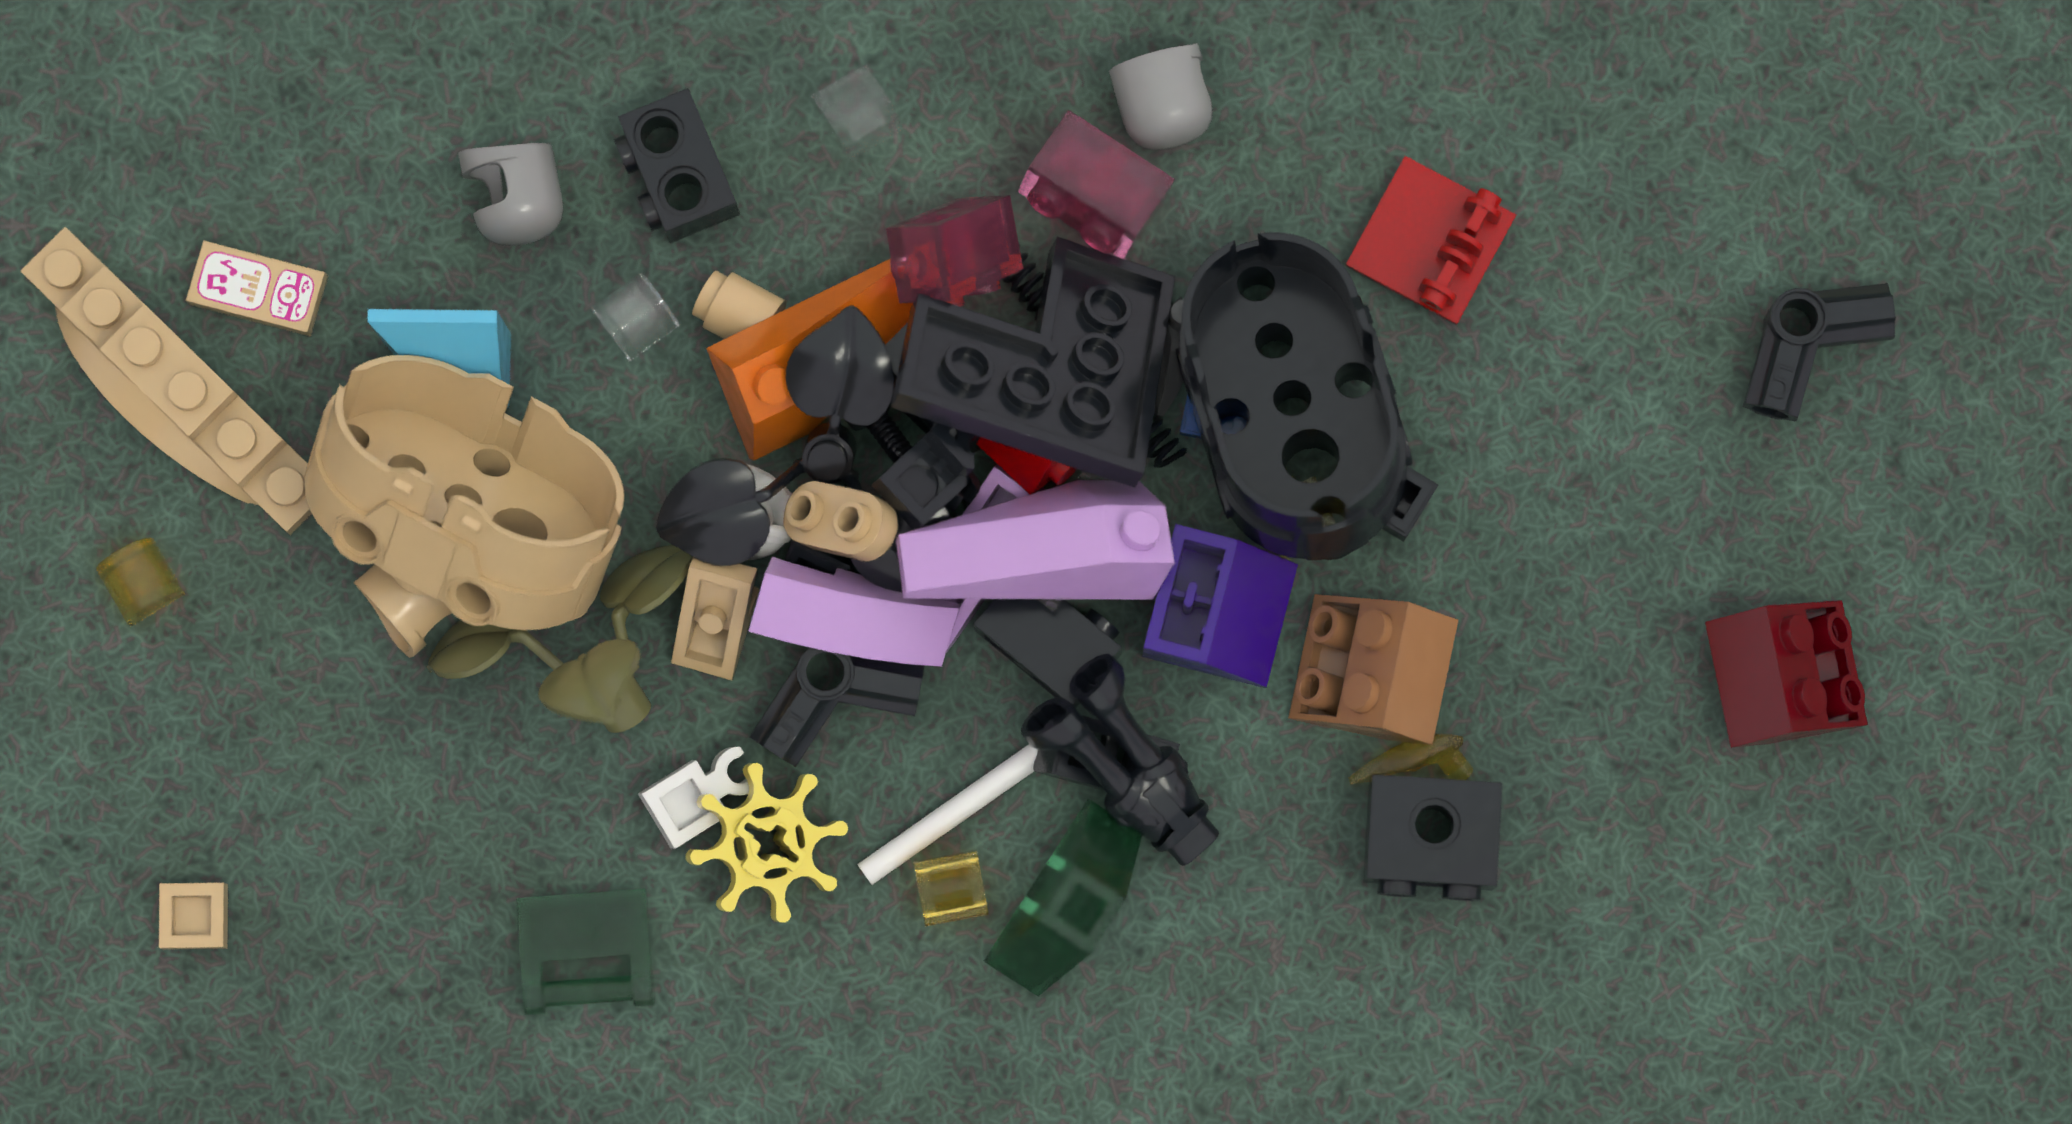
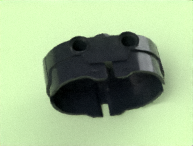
[1175,232,1412,561]

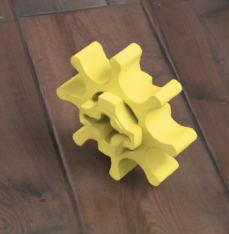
[686,763,848,922]

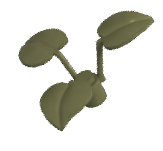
[426,545,693,733]

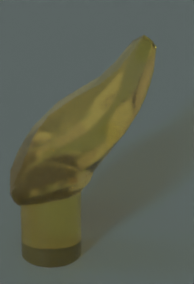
[1348,733,1473,785]

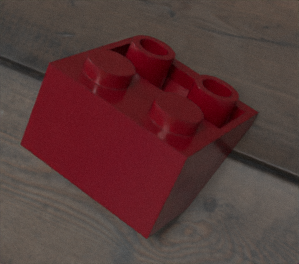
[1705,600,1868,748]

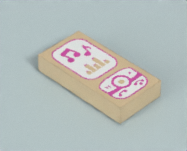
[186,241,328,336]

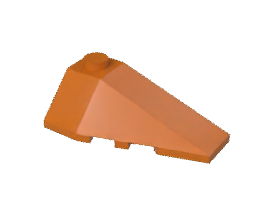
[706,239,955,461]

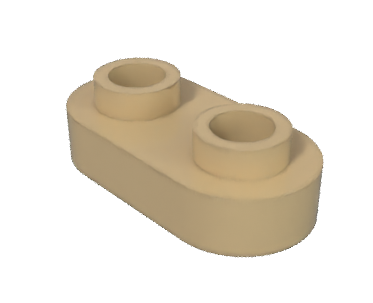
[783,481,898,561]

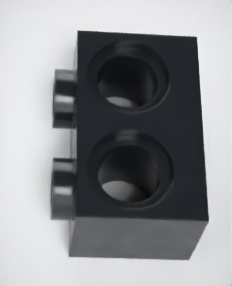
[614,88,740,244]

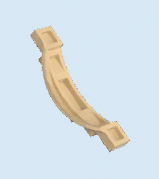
[20,227,312,535]

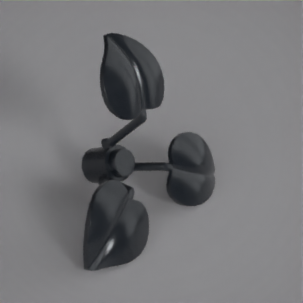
[656,305,952,592]

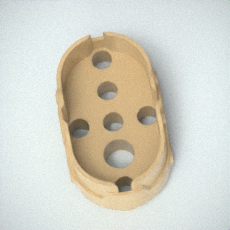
[304,355,624,630]

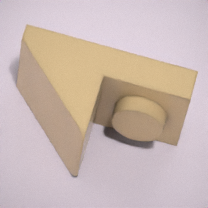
[671,557,759,680]

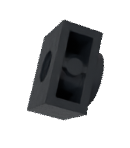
[1363,774,1502,901]

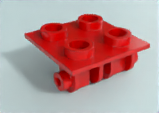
[1345,156,1516,325]

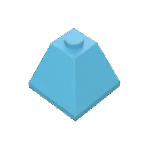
[368,309,511,408]

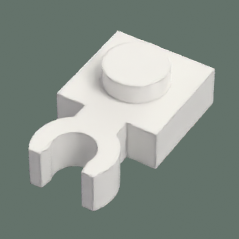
[638,747,749,849]

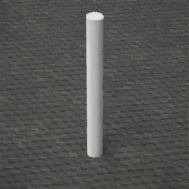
[857,744,1038,885]

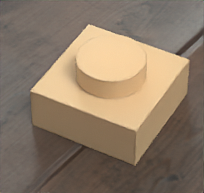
[159,883,228,950]

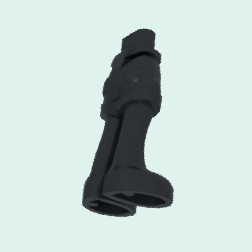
[1021,654,1219,866]

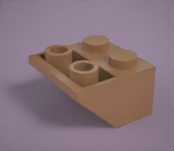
[1288,594,1458,745]

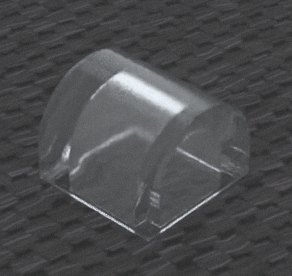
[590,272,680,362]

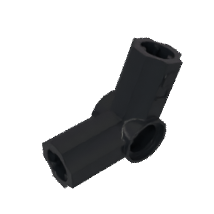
[1743,283,1896,421]
[749,647,925,767]

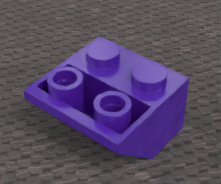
[1142,524,1298,688]

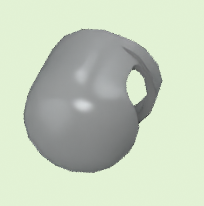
[1109,43,1213,150]
[458,143,563,245]

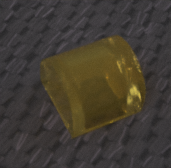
[96,537,185,626]
[913,849,989,927]

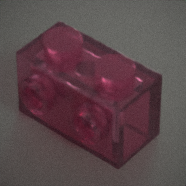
[1018,110,1175,259]
[886,195,1023,307]

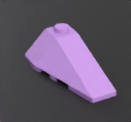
[896,480,1174,600]

